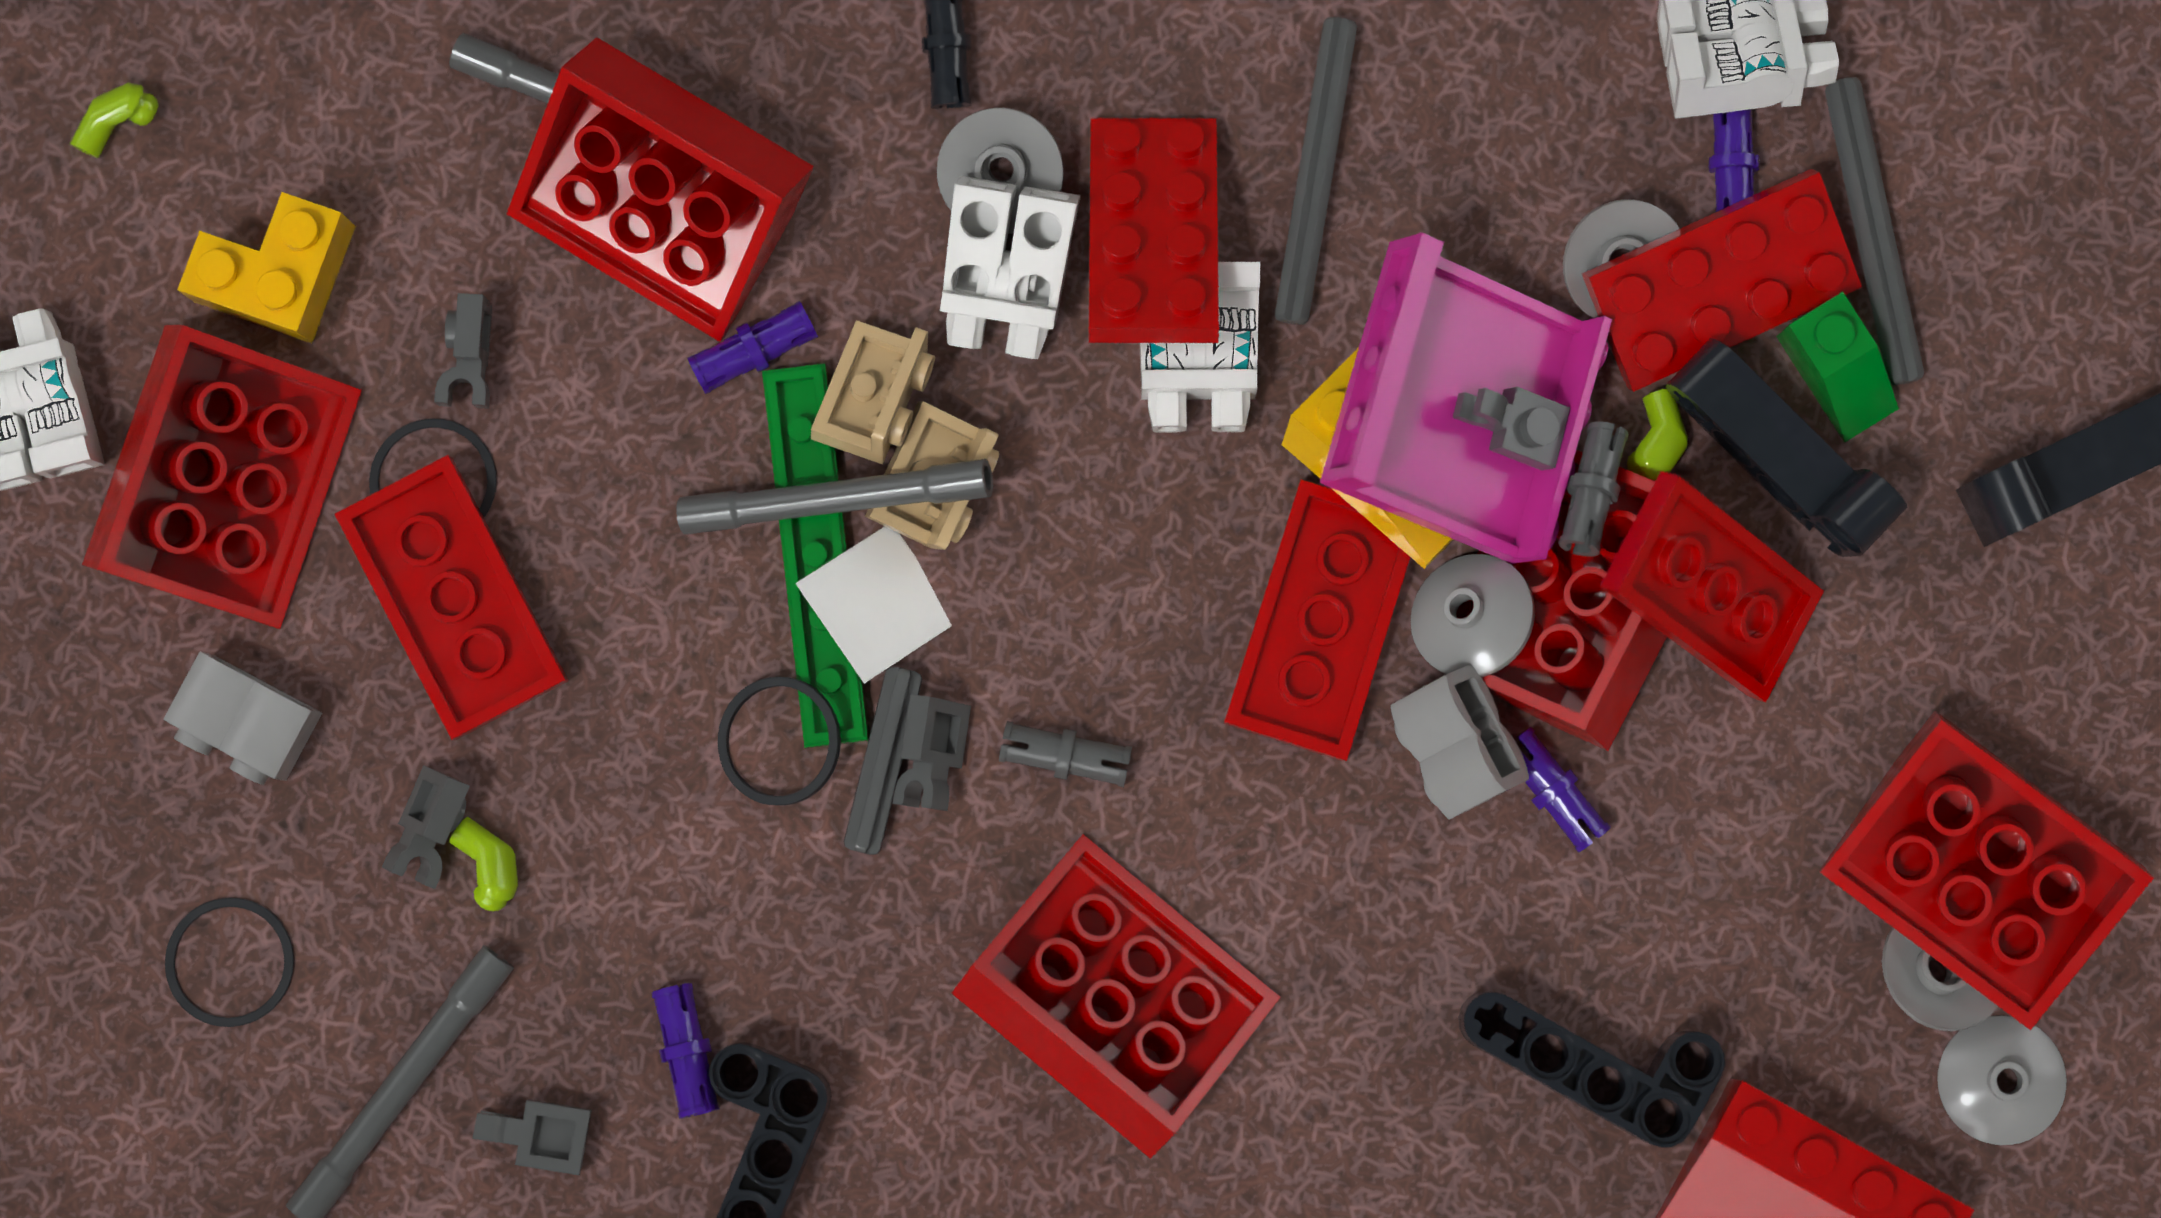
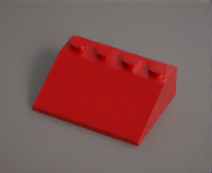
[506,37,814,342]
[82,325,362,629]
[1423,450,1667,751]
[1819,711,2154,1031]
[951,834,1281,1159]
[1656,1078,1974,1218]

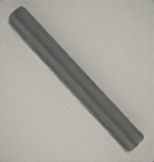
[1275,17,1357,325]
[1825,77,1924,385]

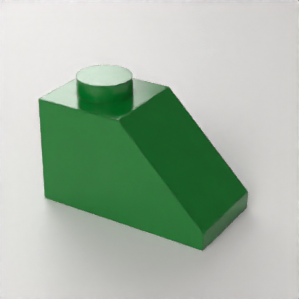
[1776,292,1899,443]

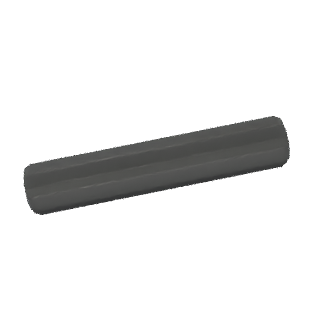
[843,667,922,855]

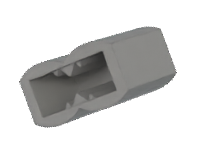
[163,651,322,785]
[1391,665,1529,820]

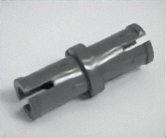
[1558,422,1629,556]
[999,721,1132,787]

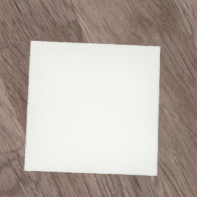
[795,526,952,683]

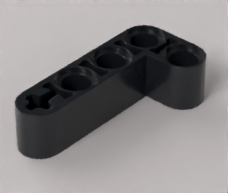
[1666,338,1907,557]
[1956,393,2161,547]
[1458,992,1725,1148]
[709,1042,832,1218]

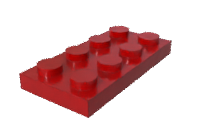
[1089,118,1219,343]
[1582,169,1862,392]
[334,455,569,740]
[1600,471,1824,703]
[1223,479,1410,762]

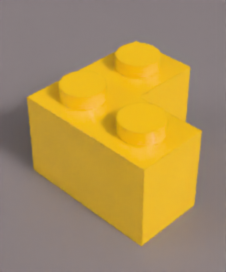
[177,192,356,343]

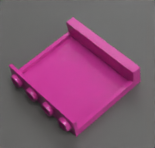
[1320,232,1612,564]

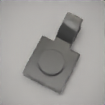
[434,293,493,409]
[1453,387,1570,471]
[893,695,971,811]
[382,765,470,889]
[473,1099,592,1175]

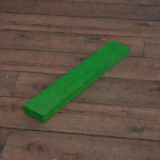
[762,364,869,748]

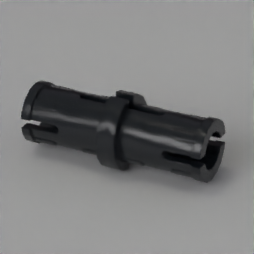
[921,0,972,109]

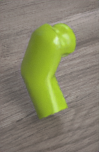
[70,83,158,159]
[1627,389,1688,480]
[449,816,518,911]

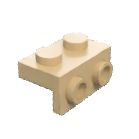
[811,320,935,465]
[865,401,999,550]

